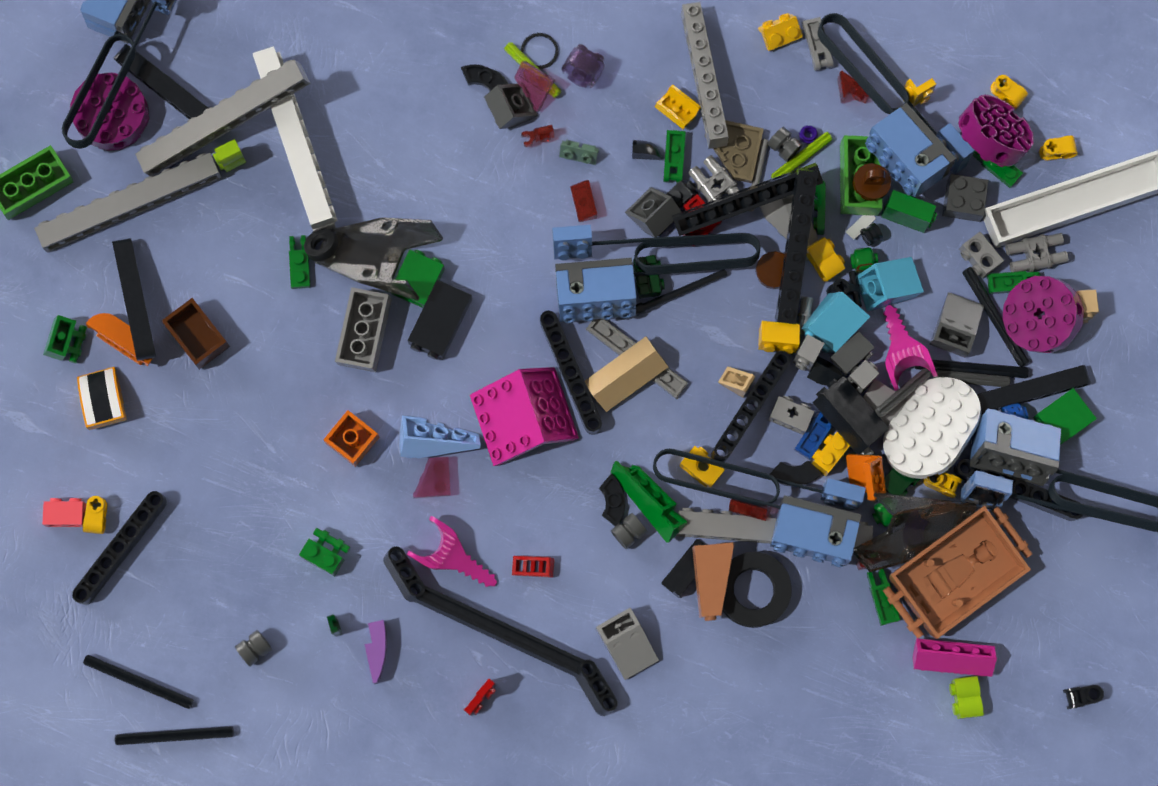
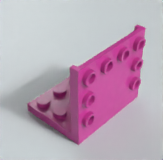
[470,367,579,466]

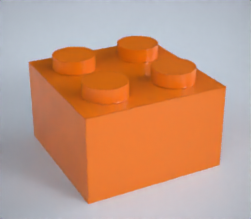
[323,410,380,467]

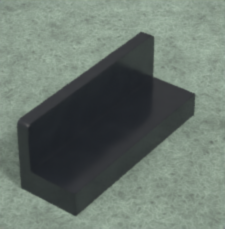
[661,539,705,598]

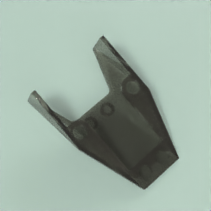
[315,217,443,301]
[853,493,977,572]

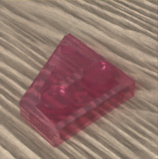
[514,61,555,111]
[413,457,451,498]

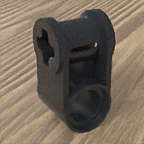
[1063,685,1104,709]

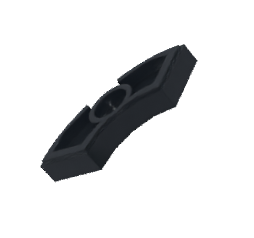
[461,64,508,91]
[769,461,822,486]
[599,474,625,526]

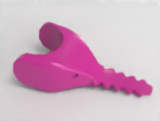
[883,305,938,391]
[406,516,497,587]

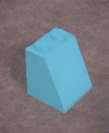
[857,257,924,312]
[801,292,870,353]

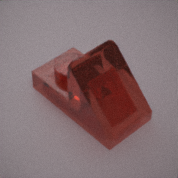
[837,71,870,103]

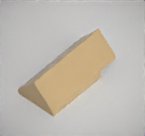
[585,336,669,412]

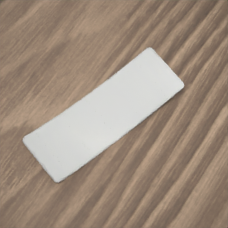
[846,215,876,239]

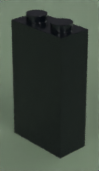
[407,280,472,360]
[812,376,890,455]

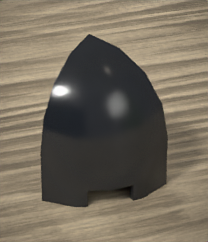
[632,140,662,160]
[807,356,843,385]

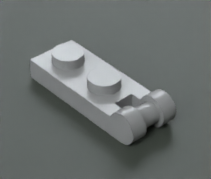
[802,17,833,71]

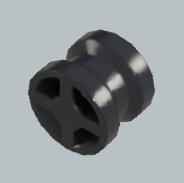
[860,223,883,246]

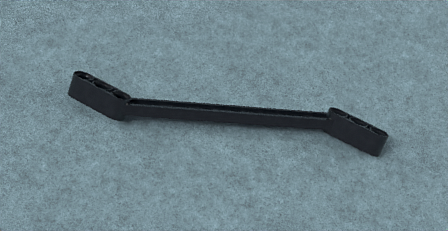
[383,546,618,716]

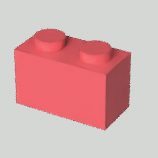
[42,498,86,527]

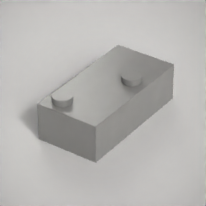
[335,287,392,373]

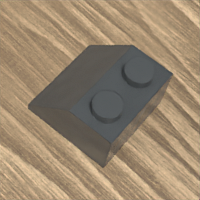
[484,83,538,129]
[625,187,681,237]

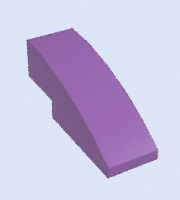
[364,620,387,684]

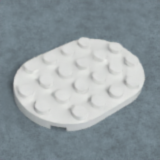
[883,377,981,479]

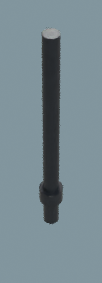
[623,269,727,320]

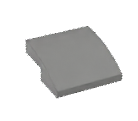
[863,379,907,434]

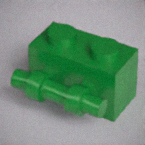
[43,315,87,363]
[299,528,350,577]

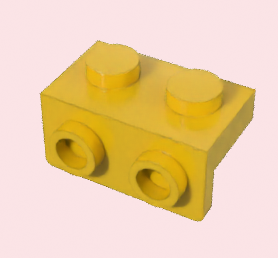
[758,13,803,51]
[903,78,936,106]
[654,85,701,129]

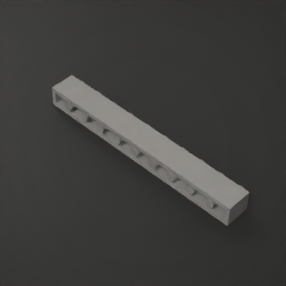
[135,60,310,176]
[34,153,222,253]
[676,508,873,551]

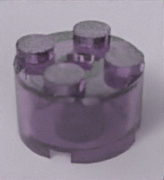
[561,44,605,88]

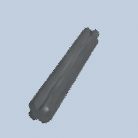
[875,368,932,417]
[934,370,1010,387]

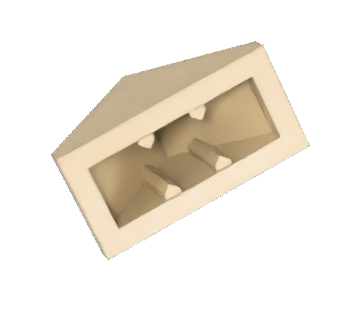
[718,366,755,398]

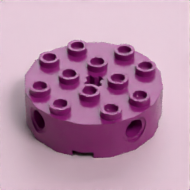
[70,72,149,151]
[958,94,1034,167]
[1003,276,1084,353]

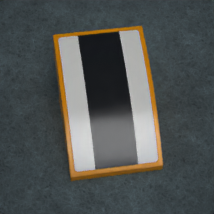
[77,367,127,430]

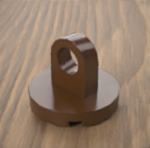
[853,163,891,201]

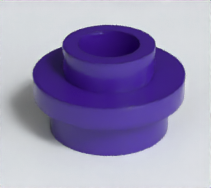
[799,125,818,144]

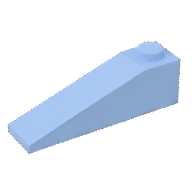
[399,416,481,458]

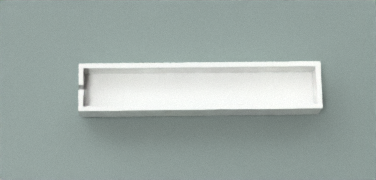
[252,46,338,232]
[983,150,1158,248]

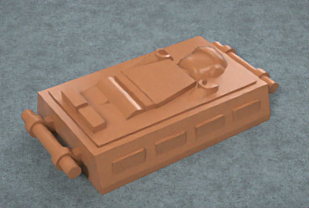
[883,506,1033,639]

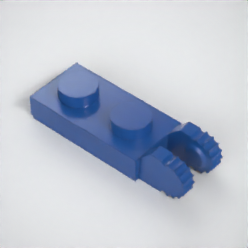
[794,412,832,460]

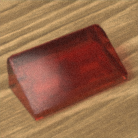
[570,180,597,222]
[729,499,772,521]

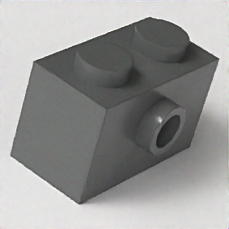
[830,331,874,376]

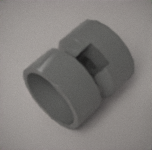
[767,126,803,162]
[610,513,647,549]
[235,630,272,667]

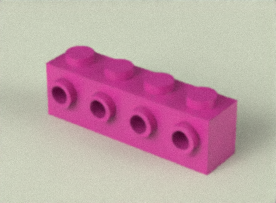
[912,638,997,677]

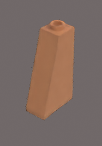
[692,542,734,621]

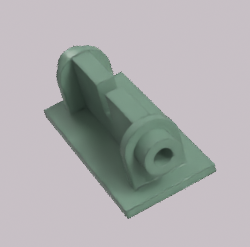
[559,139,599,165]

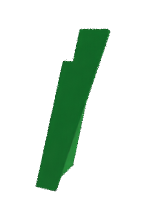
[611,461,687,543]

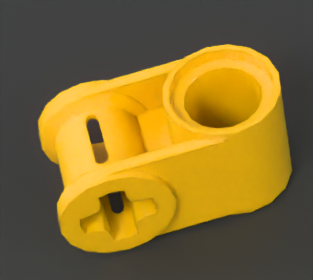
[990,75,1028,110]
[1039,135,1078,161]
[922,472,962,498]
[83,496,108,534]

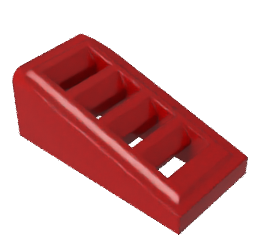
[512,556,554,578]

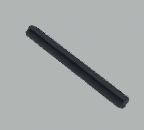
[962,267,1029,367]
[915,360,1029,378]
[83,655,193,709]
[115,726,234,745]

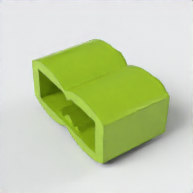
[213,139,246,172]
[949,676,984,719]

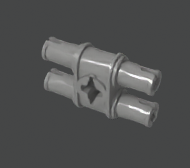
[688,155,740,202]
[1005,233,1069,272]

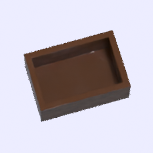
[161,298,230,370]

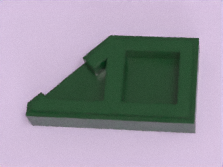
[327,614,342,637]

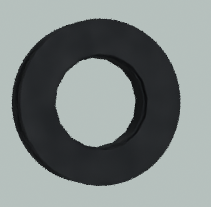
[722,552,792,628]

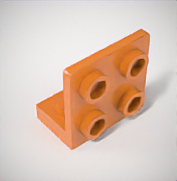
[846,454,886,501]

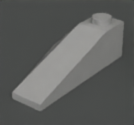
[760,195,819,262]

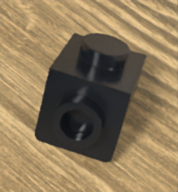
[666,180,698,209]

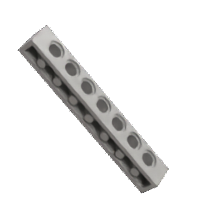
[681,2,728,149]

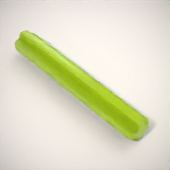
[504,42,561,98]
[771,132,832,178]

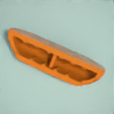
[86,313,153,366]

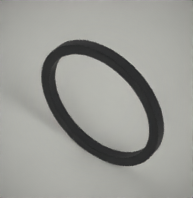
[521,33,558,69]

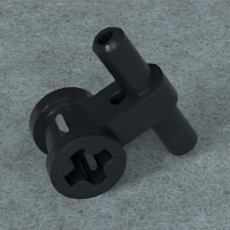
[826,271,862,307]

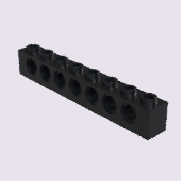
[672,163,824,236]
[775,168,818,324]

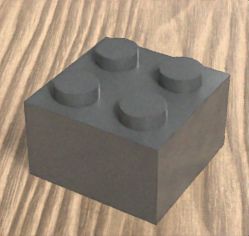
[942,174,988,222]

